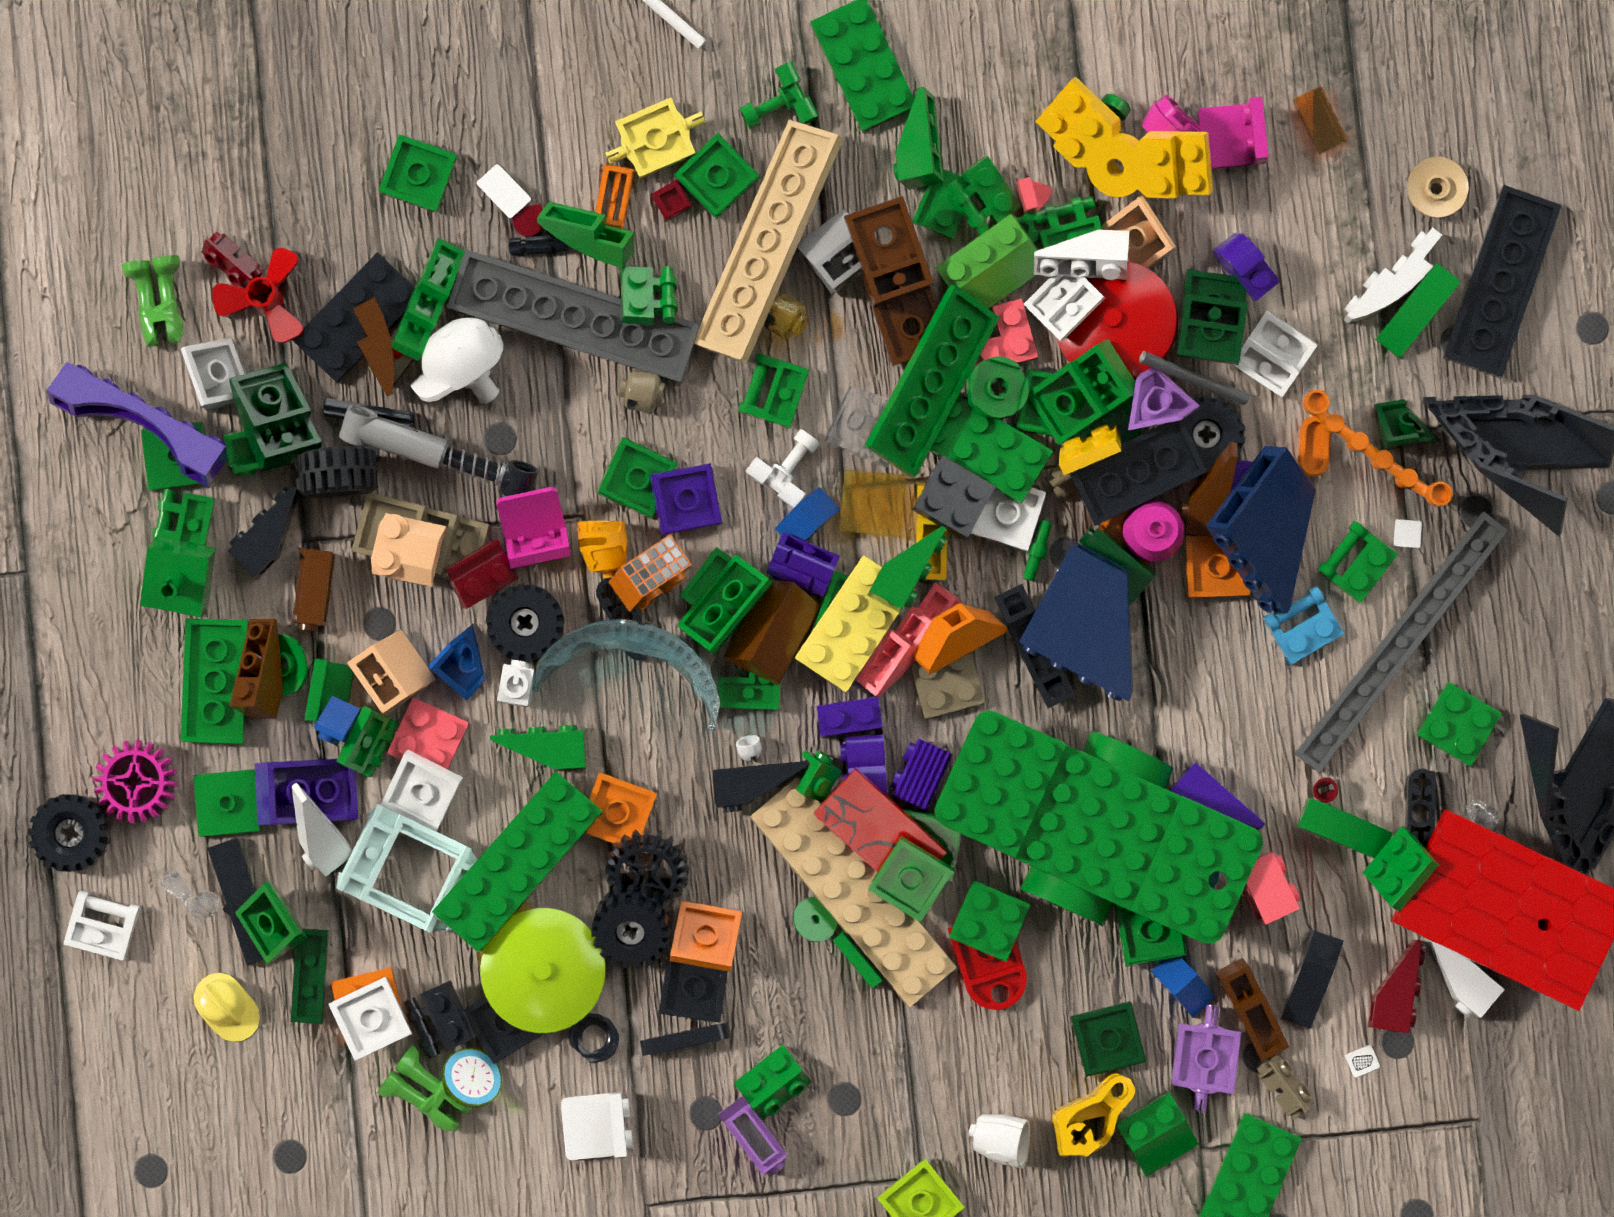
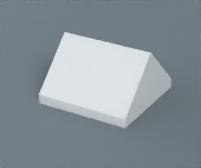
[181,338,244,412]

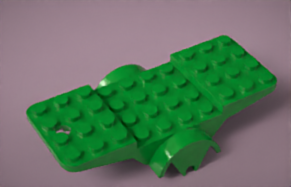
[935,710,1263,944]

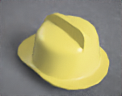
[194,973,260,1042]

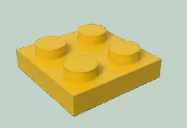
[1059,424,1121,475]

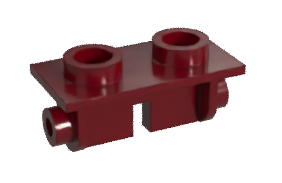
[201,232,263,288]

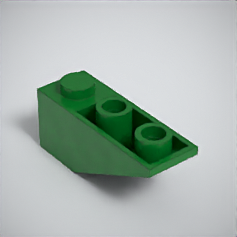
[867,526,948,613]
[490,725,587,770]

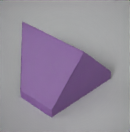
[1128,367,1200,431]

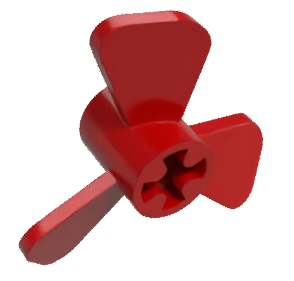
[212,247,304,344]

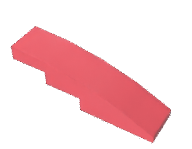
[855,583,962,697]

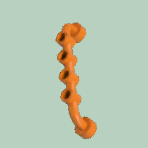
[1302,390,1453,507]

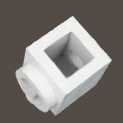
[497,660,536,707]

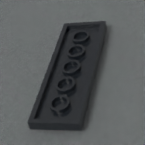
[1442,185,1562,379]

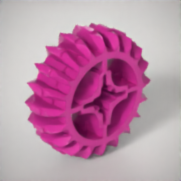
[93,740,178,824]

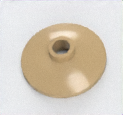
[1407,157,1469,218]

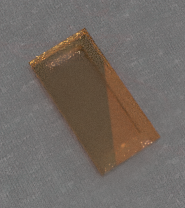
[1292,86,1348,155]

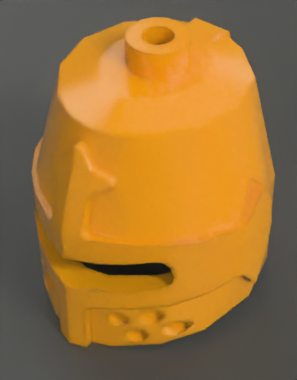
[577,521,628,578]

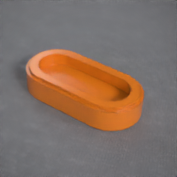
[1297,416,1331,478]

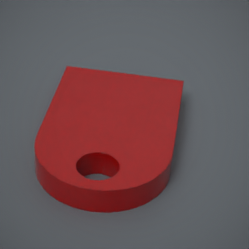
[947,927,1027,1010]

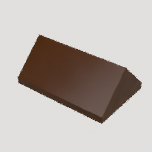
[723,579,821,686]

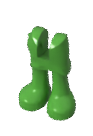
[121,255,184,347]
[377,1045,474,1132]

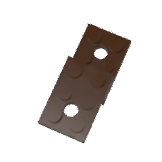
[844,196,937,367]

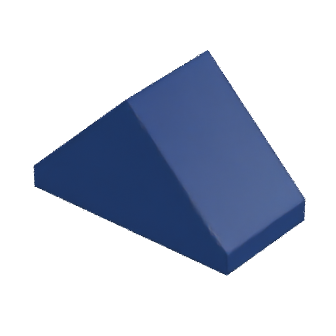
[774,487,840,541]
[1150,958,1215,1018]

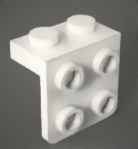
[561,1092,633,1160]

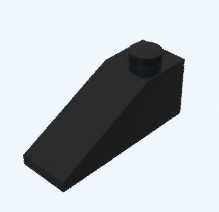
[713,761,806,813]
[1280,930,1344,1029]

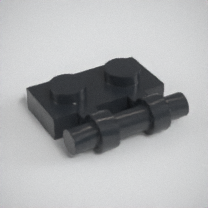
[404,980,476,1059]

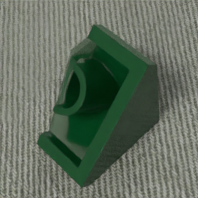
[1374,399,1441,450]

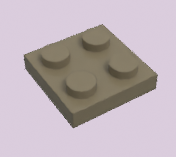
[910,652,985,719]

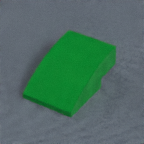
[1028,339,1136,445]

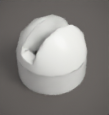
[736,735,762,762]

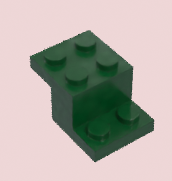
[1177,269,1248,365]

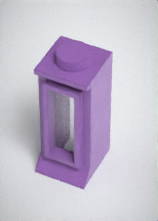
[718,1095,788,1176]

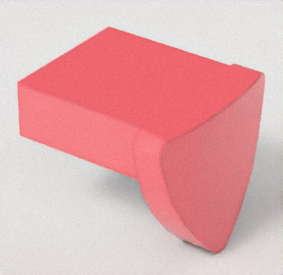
[1015,177,1053,214]

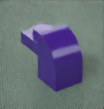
[1211,233,1280,301]

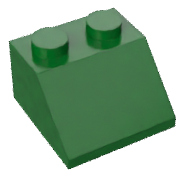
[1115,1091,1199,1177]

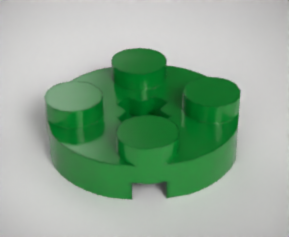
[966,356,1029,419]

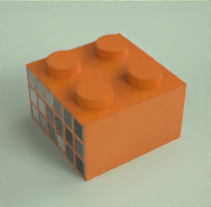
[609,535,692,612]

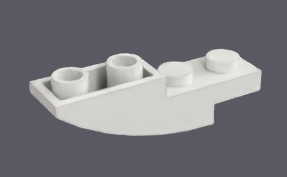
[1344,227,1442,324]

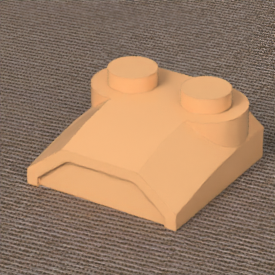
[371,513,448,587]

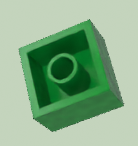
[140,537,216,617]

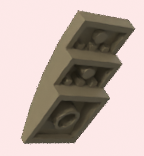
[351,493,492,578]

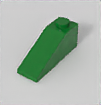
[894,87,944,190]

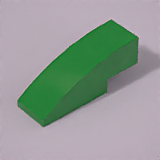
[537,201,634,268]
[1375,263,1461,358]
[1296,798,1392,859]

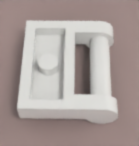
[63,890,140,961]

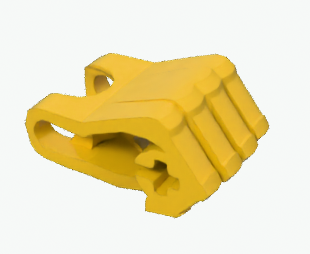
[1052,1073,1135,1157]

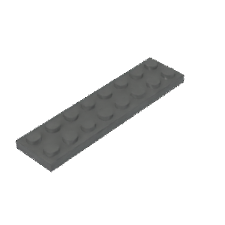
[447,250,700,384]

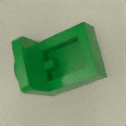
[222,430,260,477]
[796,750,841,802]

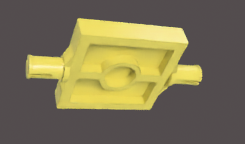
[605,98,706,179]

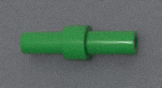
[1022,520,1052,582]

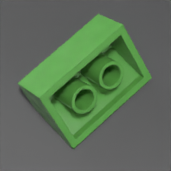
[935,214,1038,309]

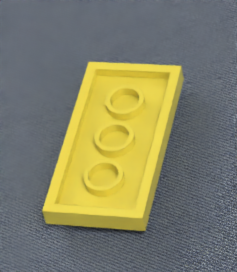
[794,555,915,693]

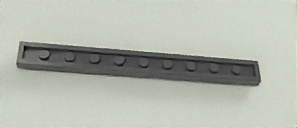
[1294,512,1508,773]

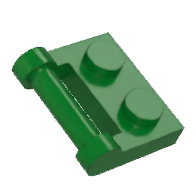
[738,353,809,429]
[1316,521,1398,604]

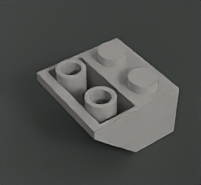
[796,209,863,295]

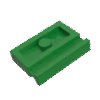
[912,169,972,240]

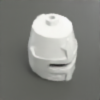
[969,1114,1030,1168]

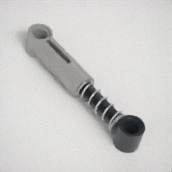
[339,405,538,496]

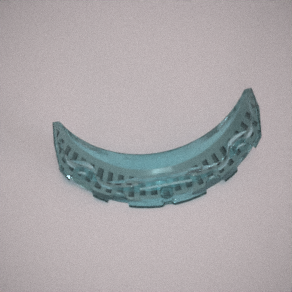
[532,619,721,732]

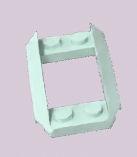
[336,804,477,933]

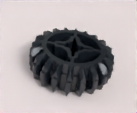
[605,828,690,905]

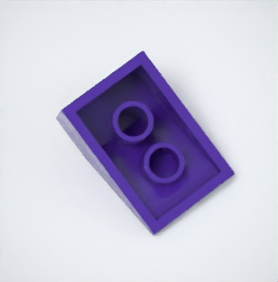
[255,759,358,825]

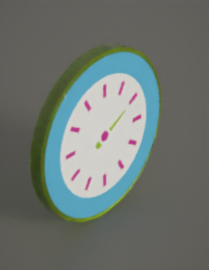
[441,1048,502,1108]

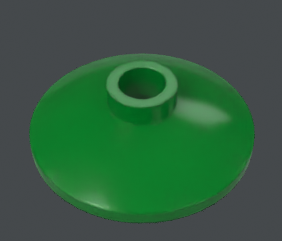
[278,634,308,696]

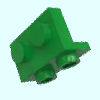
[734,1045,811,1120]

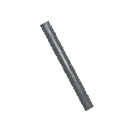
[1139,351,1249,405]

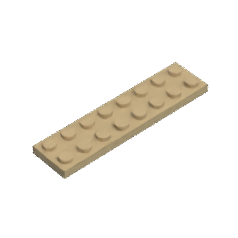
[694,120,843,364]
[750,777,957,1008]

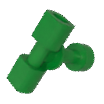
[739,61,819,130]

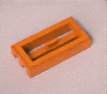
[595,164,635,229]

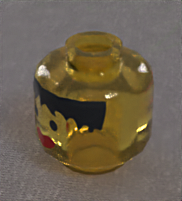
[764,294,809,339]

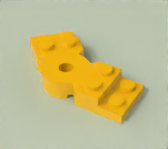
[1035,76,1213,198]

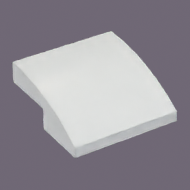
[1024,276,1105,342]
[1232,311,1318,397]

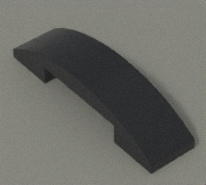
[994,584,1076,709]

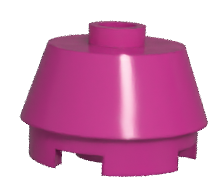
[1142,94,1202,133]
[1123,500,1184,562]

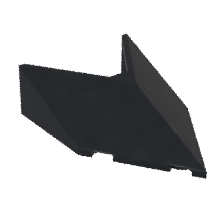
[1423,395,1614,537]
[1519,698,1614,875]

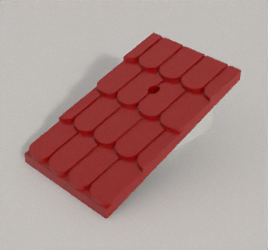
[1390,810,1614,1011]

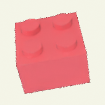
[1243,852,1301,925]

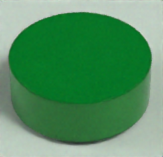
[1101,94,1131,121]

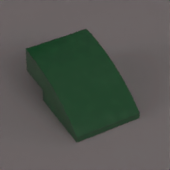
[229,363,322,472]

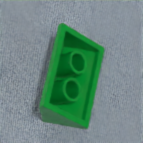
[677,554,773,656]

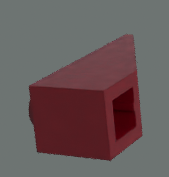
[1367,940,1426,1033]

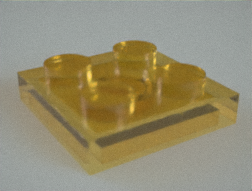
[839,470,906,537]

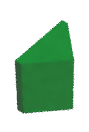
[235,882,309,964]

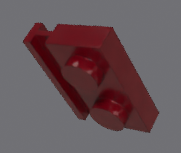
[443,539,519,609]

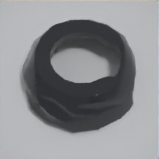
[569,1013,619,1063]

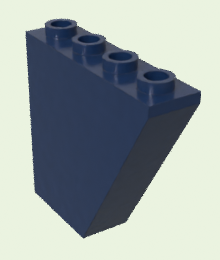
[1206,446,1316,614]
[1019,541,1133,702]

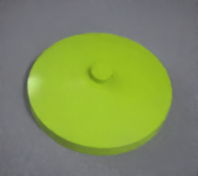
[480,908,606,1033]

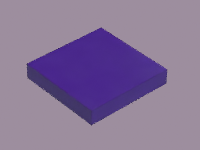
[650,463,723,535]

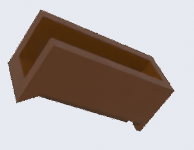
[291,548,336,632]

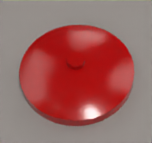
[1056,262,1178,380]

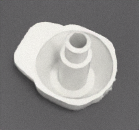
[410,318,503,404]

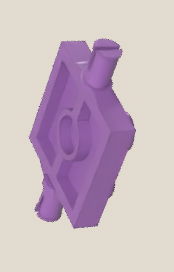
[1171,1005,1241,1112]

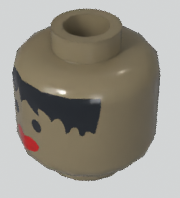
[619,370,665,413]

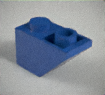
[314,696,361,746]

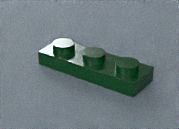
[290,929,329,1024]

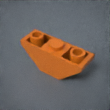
[913,603,1008,674]

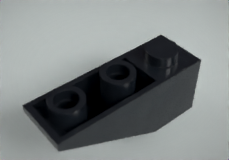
[228,485,300,580]

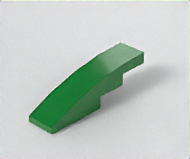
[391,238,465,361]

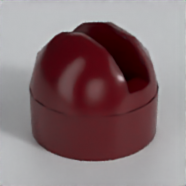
[1313,777,1339,803]

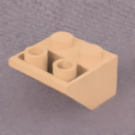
[347,629,436,715]

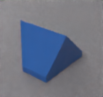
[428,624,487,701]

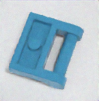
[1263,586,1345,665]

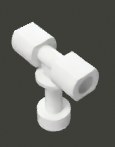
[745,429,820,508]

